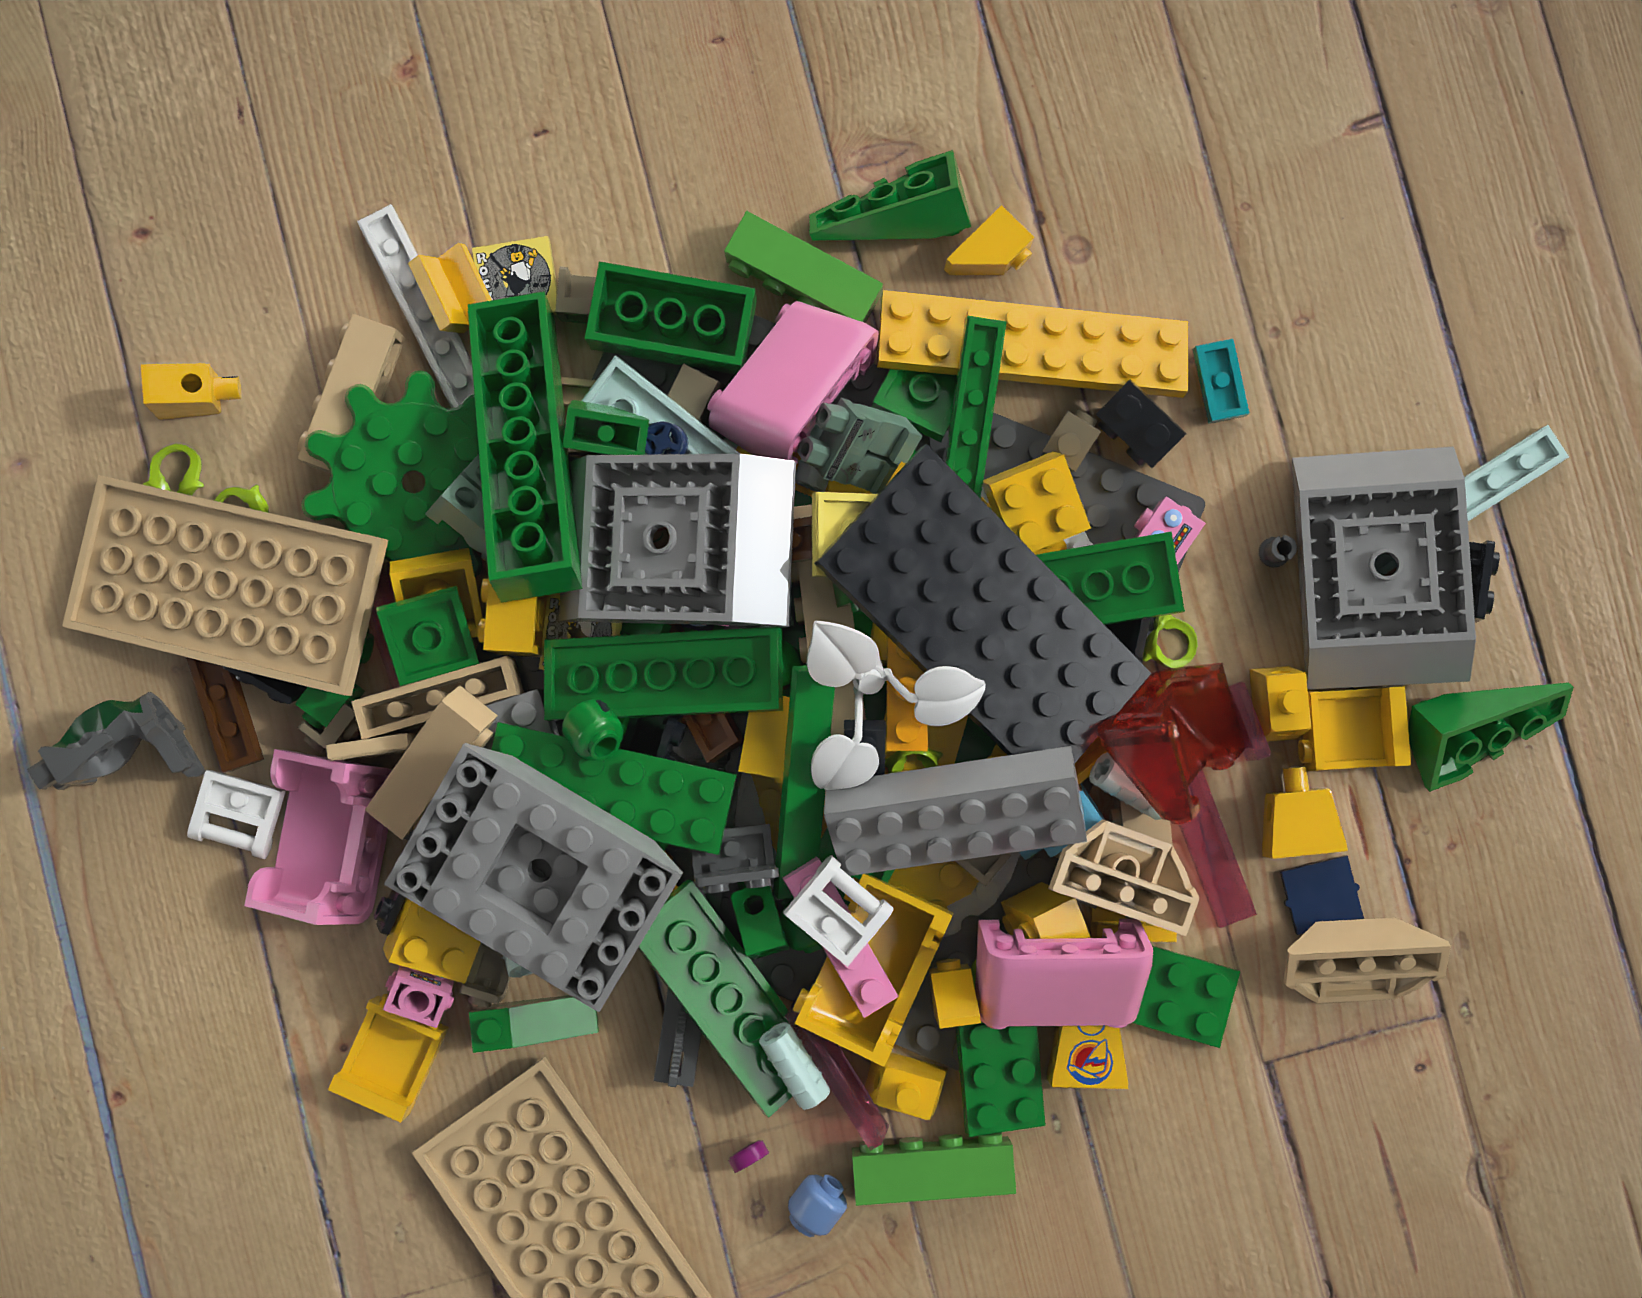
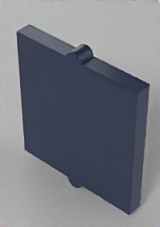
[1280,855,1364,935]

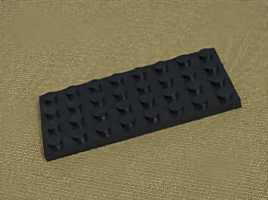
[814,444,1151,764]

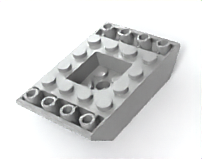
[1292,447,1476,690]
[559,454,796,627]
[384,743,683,1012]

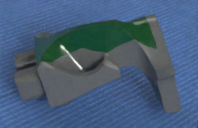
[27,692,206,790]

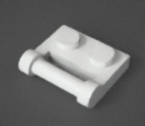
[187,770,286,859]
[783,855,893,967]

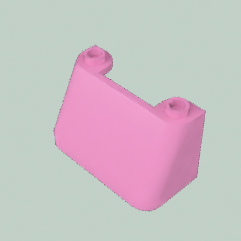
[707,301,879,464]
[244,749,392,925]
[975,919,1153,1029]

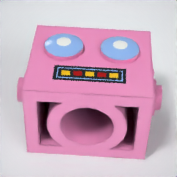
[1134,496,1206,564]
[383,965,454,1028]

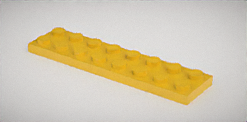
[877,290,1188,398]

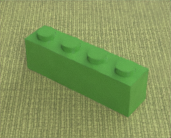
[724,211,883,323]
[852,1133,1016,1206]

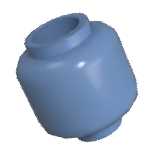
[788,1174,847,1237]

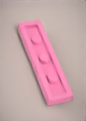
[782,857,899,1018]

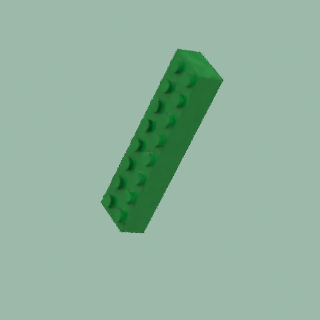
[467,291,583,603]

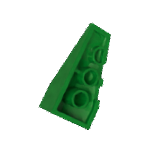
[809,150,971,241]
[1408,682,1574,792]

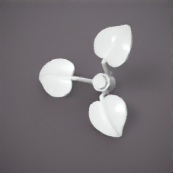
[807,620,985,790]

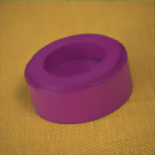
[728,1140,769,1173]

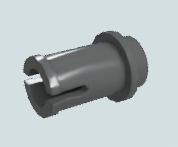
[1259,535,1297,568]

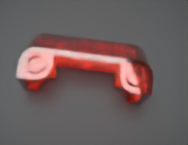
[1097,663,1246,824]

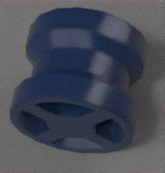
[645,421,689,455]

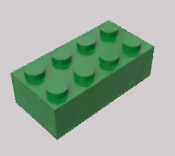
[585,261,757,375]

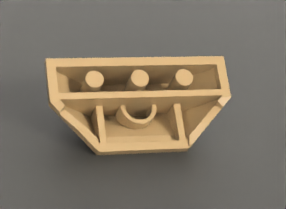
[1048,819,1200,936]
[1284,917,1451,1003]

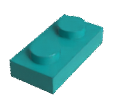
[1192,339,1250,424]

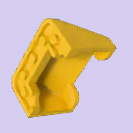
[793,874,954,1067]

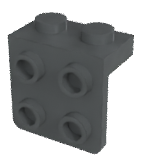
[691,823,779,893]

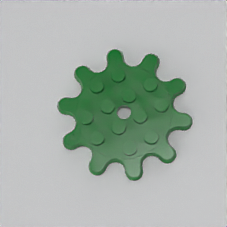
[301,370,482,578]

